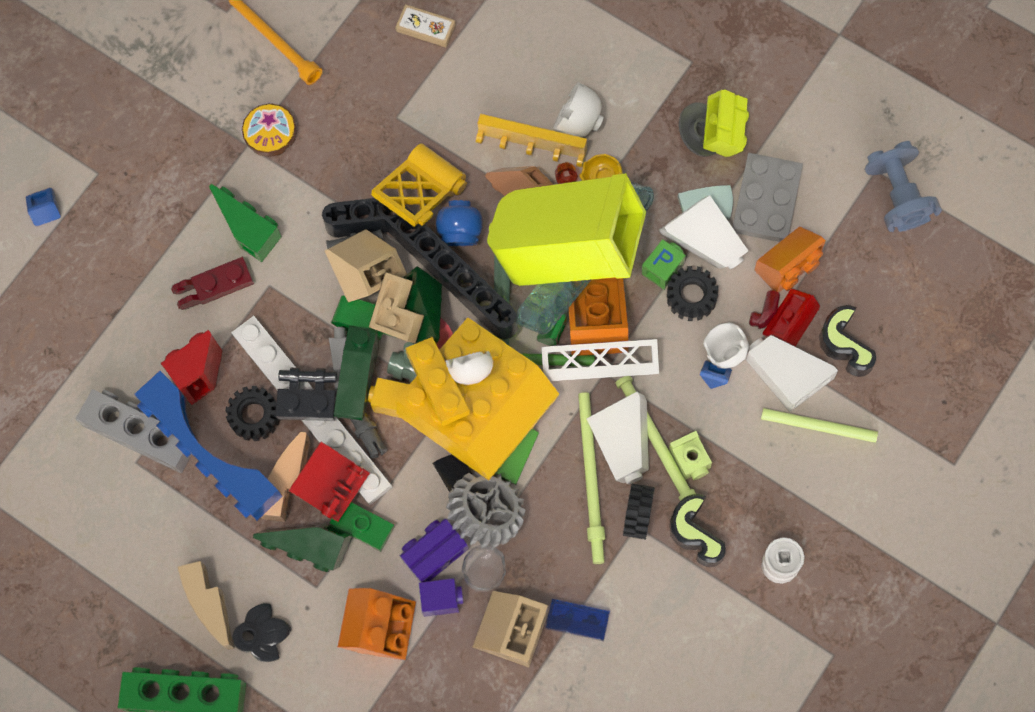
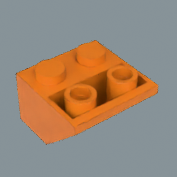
[754,226,826,292]
[338,588,416,660]

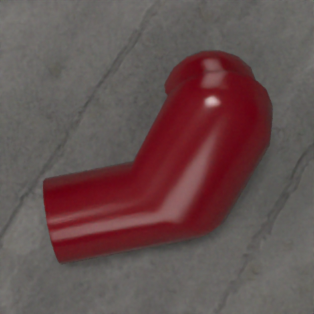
[749,290,780,329]

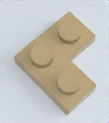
[369,273,424,343]

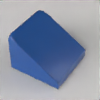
[26,188,60,226]

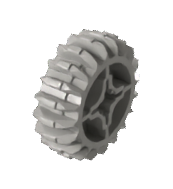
[446,471,526,548]

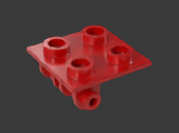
[289,441,370,522]

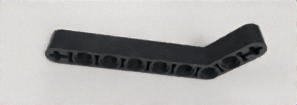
[322,196,518,339]

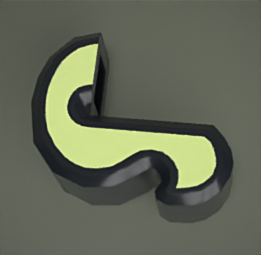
[819,305,876,377]
[669,493,726,567]

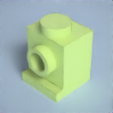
[669,431,712,480]

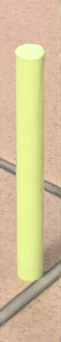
[761,408,878,443]

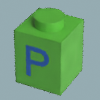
[642,239,685,290]

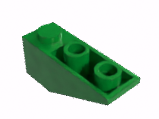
[209,183,282,263]

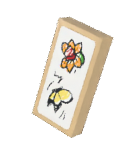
[396,5,456,47]

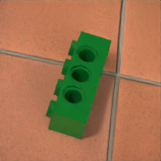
[118,667,247,712]

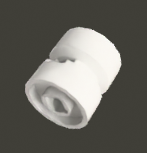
[761,538,804,584]

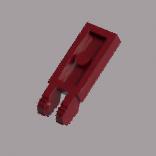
[171,256,254,310]

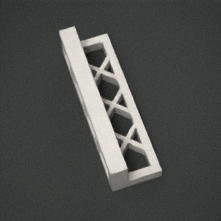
[541,339,659,381]

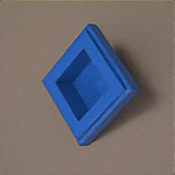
[700,361,732,389]

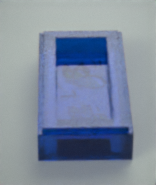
[545,599,610,642]

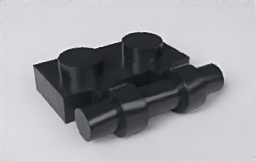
[276,367,337,421]

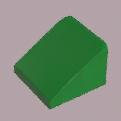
[537,313,566,346]

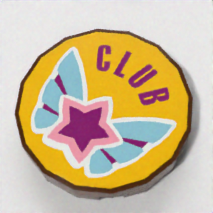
[242,103,297,157]

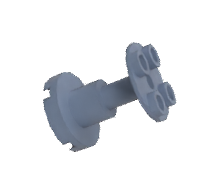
[864,141,942,232]

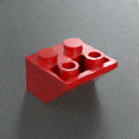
[161,330,223,405]

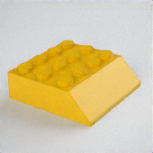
[396,317,559,480]

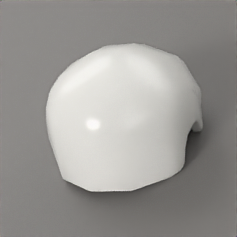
[703,322,749,369]
[446,351,493,385]

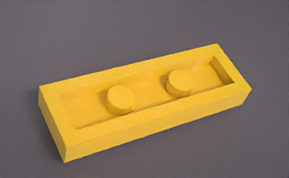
[405,337,469,426]

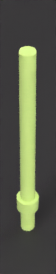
[578,392,605,564]

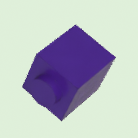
[419,578,464,617]

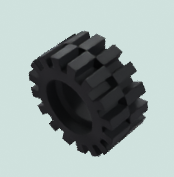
[666,266,719,321]
[225,386,280,442]
[623,483,655,540]

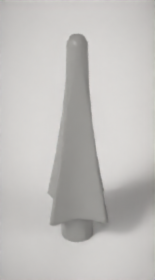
[329,327,346,396]

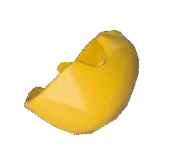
[579,154,623,181]

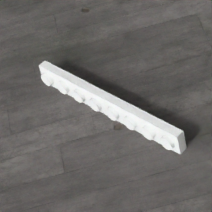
[231,316,392,505]

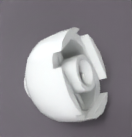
[553,82,604,138]

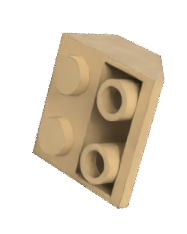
[325,230,407,302]
[473,591,549,667]

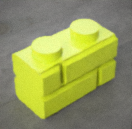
[703,90,749,157]

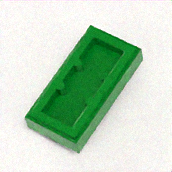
[329,502,395,552]

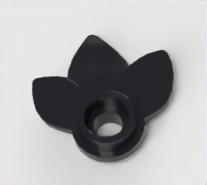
[232,603,292,662]

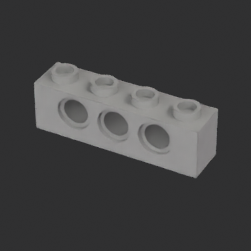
[75,389,192,474]

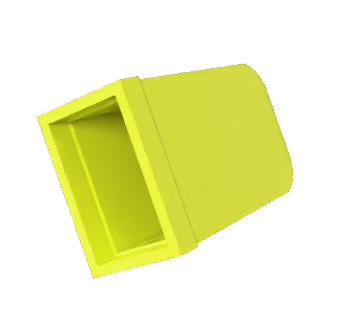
[487,173,646,286]

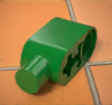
[331,295,396,340]

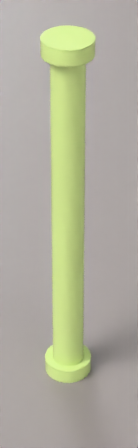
[615,376,696,501]

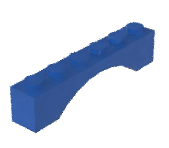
[134,371,283,521]

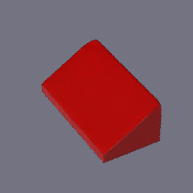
[762,288,820,347]

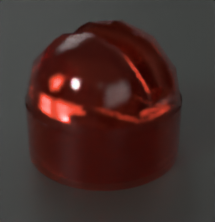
[555,162,578,184]

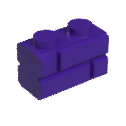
[399,518,469,582]

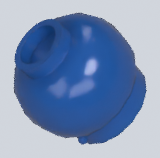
[436,200,483,246]

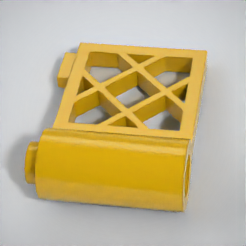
[371,143,467,227]

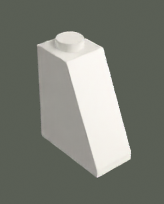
[659,195,748,269]
[746,335,838,412]
[587,392,649,485]

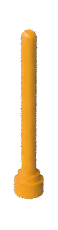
[229,0,323,85]

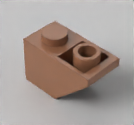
[485,166,554,196]

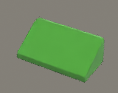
[493,429,539,485]

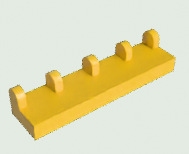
[476,114,587,168]

